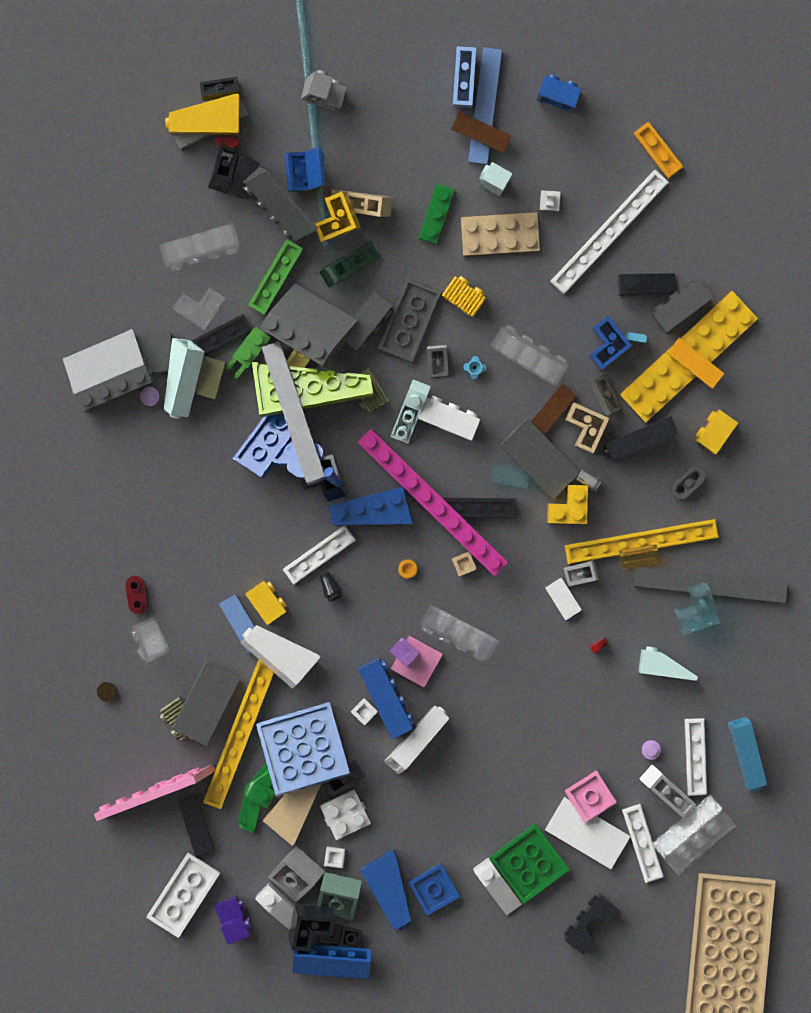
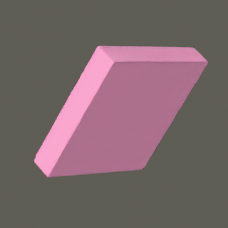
[391,635,443,687]
[564,770,617,824]

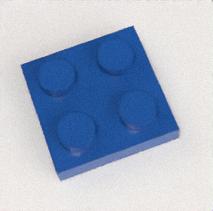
[408,863,460,915]

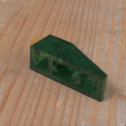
[319,241,381,288]

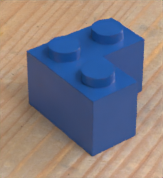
[589,316,632,371]

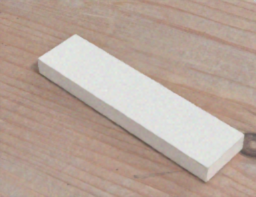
[283,525,356,585]
[685,718,707,796]
[622,804,664,883]

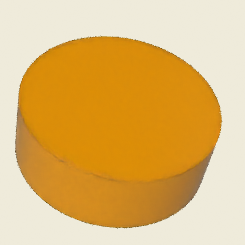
[398,559,418,579]

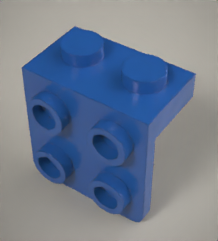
[284,147,326,192]

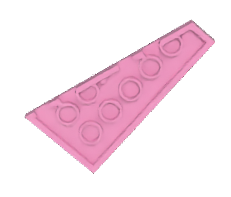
[94,764,216,821]

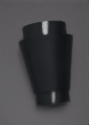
[319,572,343,602]

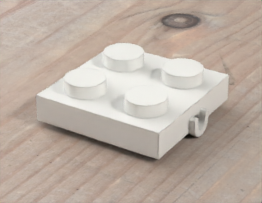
[320,789,371,840]

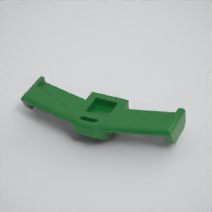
[237,763,275,834]

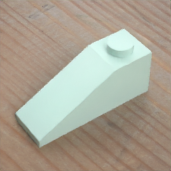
[638,646,698,681]

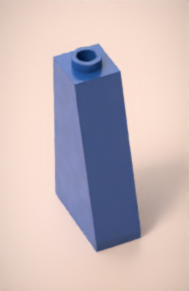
[360,849,411,930]

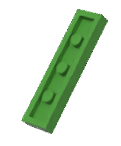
[248,239,303,315]

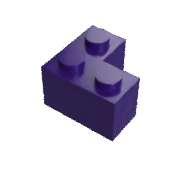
[214,895,253,945]

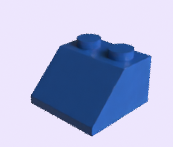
[536,74,581,113]

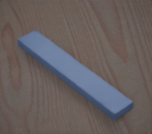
[468,47,502,164]

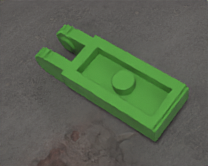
[224,326,271,379]

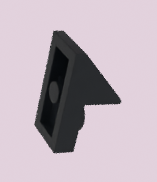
[325,760,365,796]

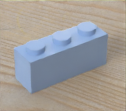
[452,46,476,109]

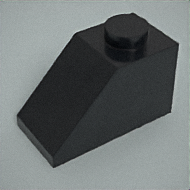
[208,145,239,193]

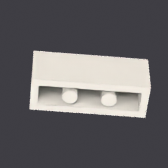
[418,396,480,441]

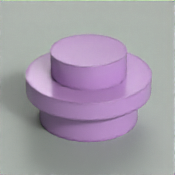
[140,387,159,406]
[642,740,661,760]

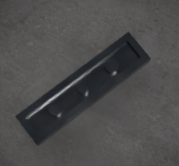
[443,498,516,517]

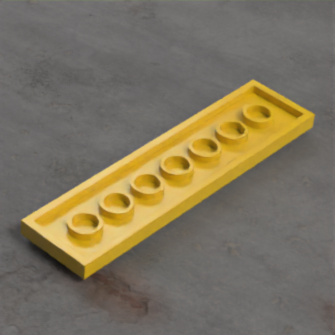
[620,291,758,423]

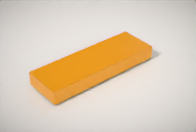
[633,122,684,179]
[667,338,725,389]

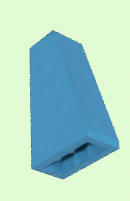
[727,717,767,792]

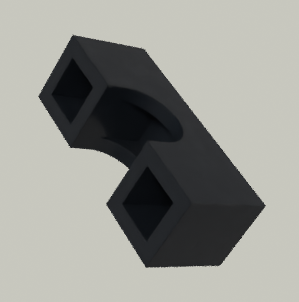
[564,893,619,954]

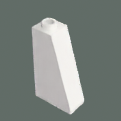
[241,625,320,689]
[384,706,449,774]

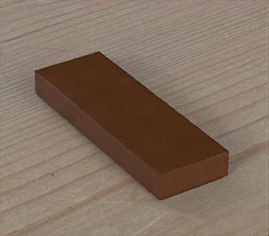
[451,112,511,153]
[531,384,577,435]

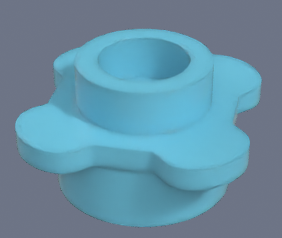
[463,356,486,379]

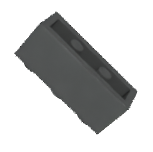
[652,279,713,333]
[345,291,393,352]

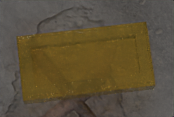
[619,544,659,569]

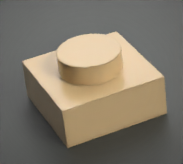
[452,552,476,576]

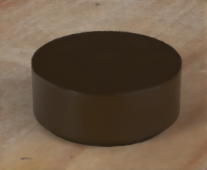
[97,682,117,701]

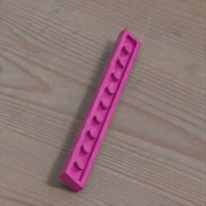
[357,429,509,576]

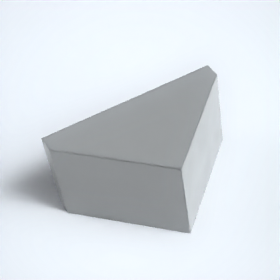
[427,345,448,378]
[563,560,599,586]

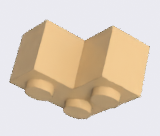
[565,403,609,454]

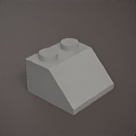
[268,846,325,902]

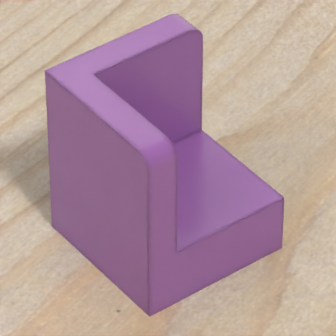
[390,637,419,667]

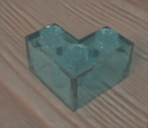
[674,581,720,635]

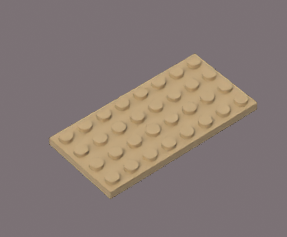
[685,873,776,1013]

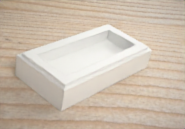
[545,578,581,620]

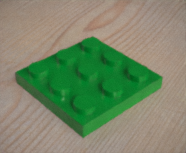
[489,823,570,904]

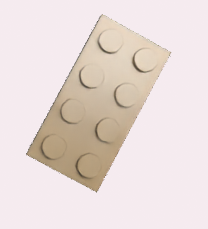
[461,212,540,256]

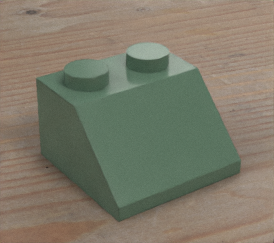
[317,872,362,921]

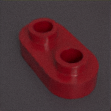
[125,576,148,614]

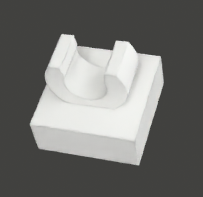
[540,190,560,212]

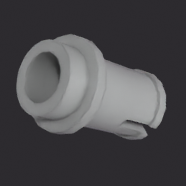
[576,469,602,491]

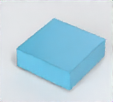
[626,332,647,343]

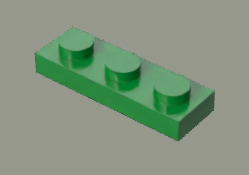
[418,183,455,244]

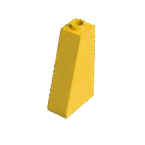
[165,94,240,135]

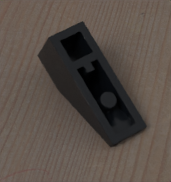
[617,273,676,295]

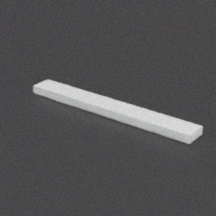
[550,170,669,294]

